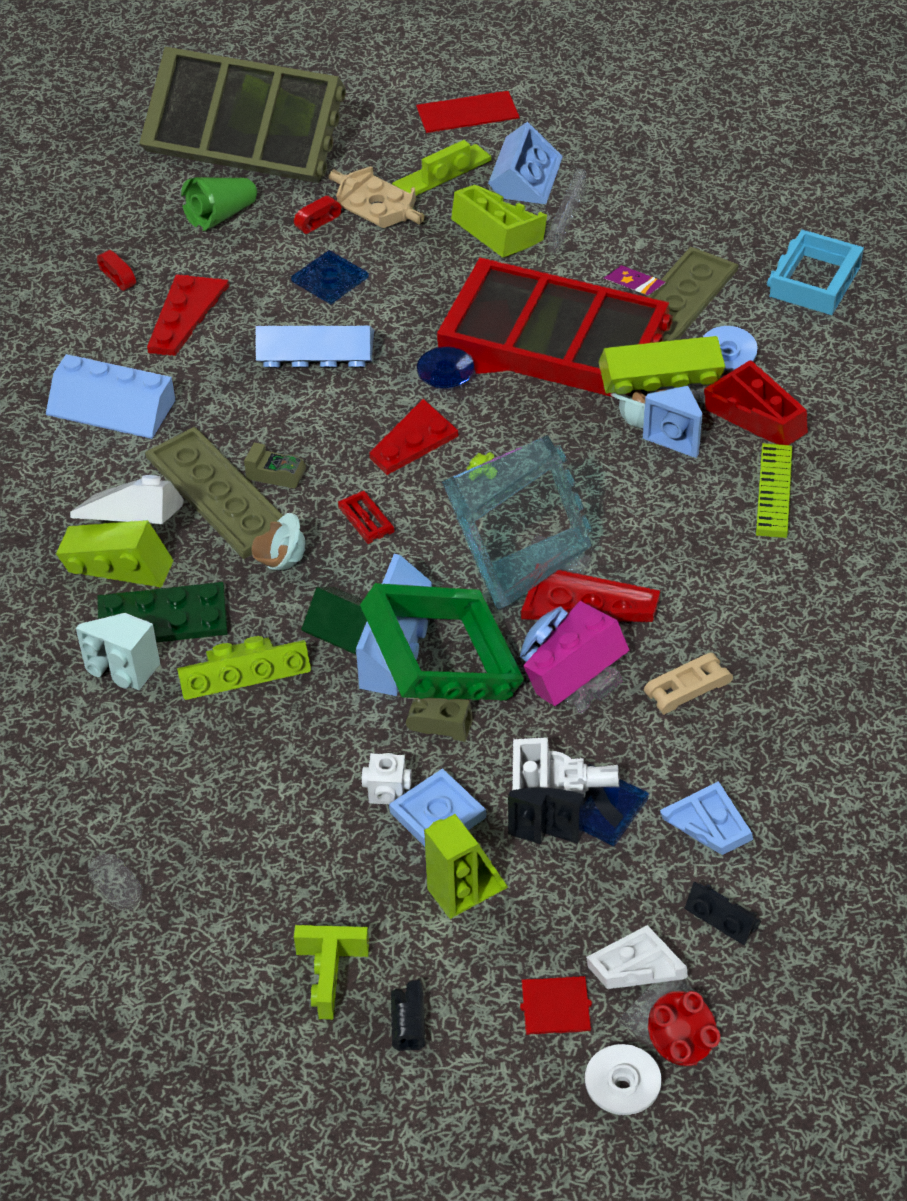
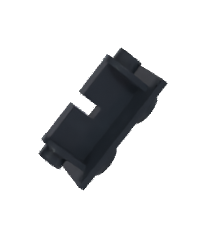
[684,882,761,945]

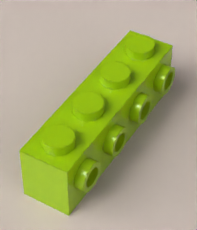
[598,336,725,394]

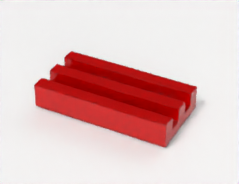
[338,490,394,544]

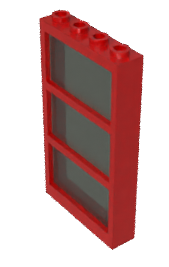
[437,257,673,398]

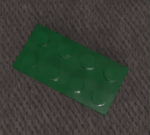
[97,582,228,643]

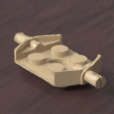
[329,166,425,228]

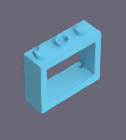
[767,230,864,315]

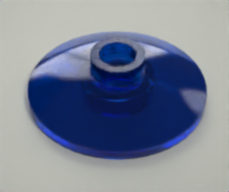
[417,347,474,388]

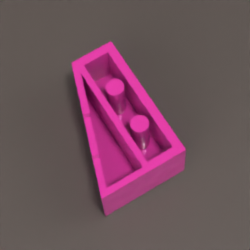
[523,601,630,706]

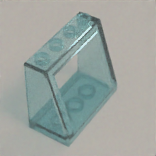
[442,435,592,610]

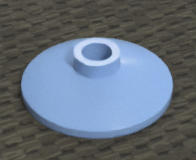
[703,326,757,371]

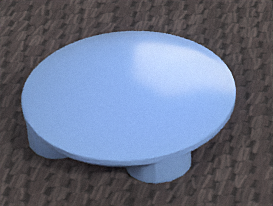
[520,606,568,662]

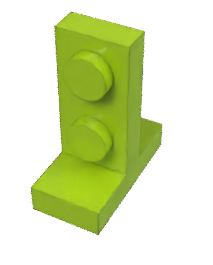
[294,925,369,1020]

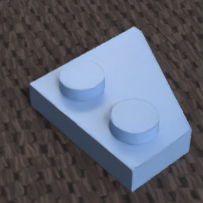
[660,781,753,855]

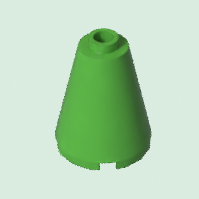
[181,177,257,231]

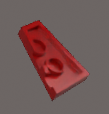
[369,399,458,475]

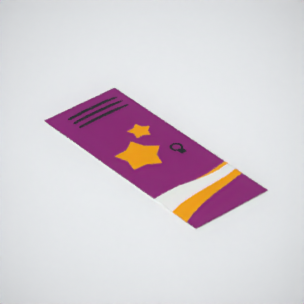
[604,265,666,295]

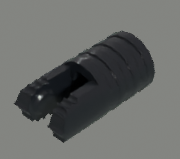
[391,980,425,1051]

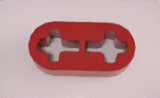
[294,196,342,234]
[97,250,136,291]

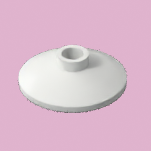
[585,1044,661,1115]

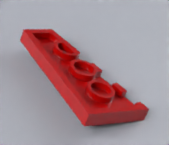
[147,275,230,356]
[521,566,660,622]

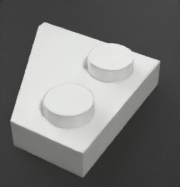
[586,925,688,989]

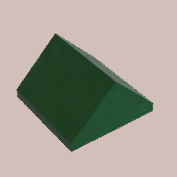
[301,587,367,654]

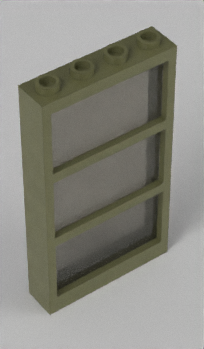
[139,46,346,183]

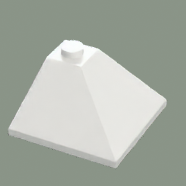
[70,475,184,524]

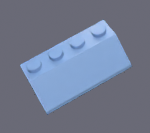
[256,326,374,367]
[46,354,175,439]
[356,554,432,696]

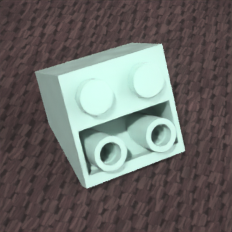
[76,613,160,690]

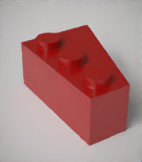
[704,360,808,445]

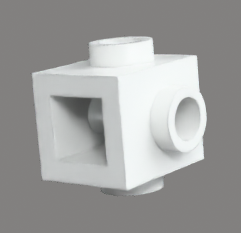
[362,753,412,804]

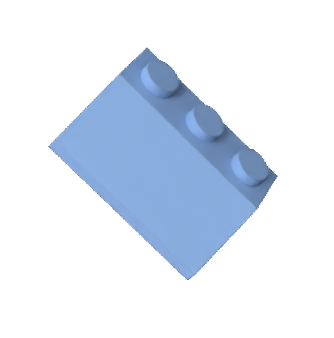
[488,122,563,204]

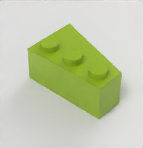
[451,184,547,258]
[56,520,174,587]
[424,814,508,919]

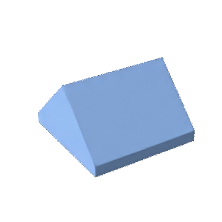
[643,386,702,458]

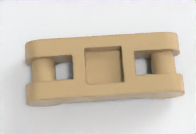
[644,653,733,715]

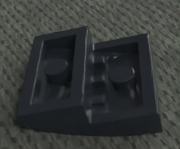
[508,788,584,844]

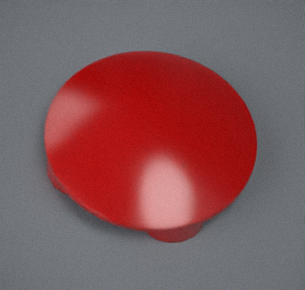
[648,991,720,1066]

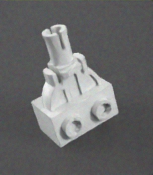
[512,738,619,797]

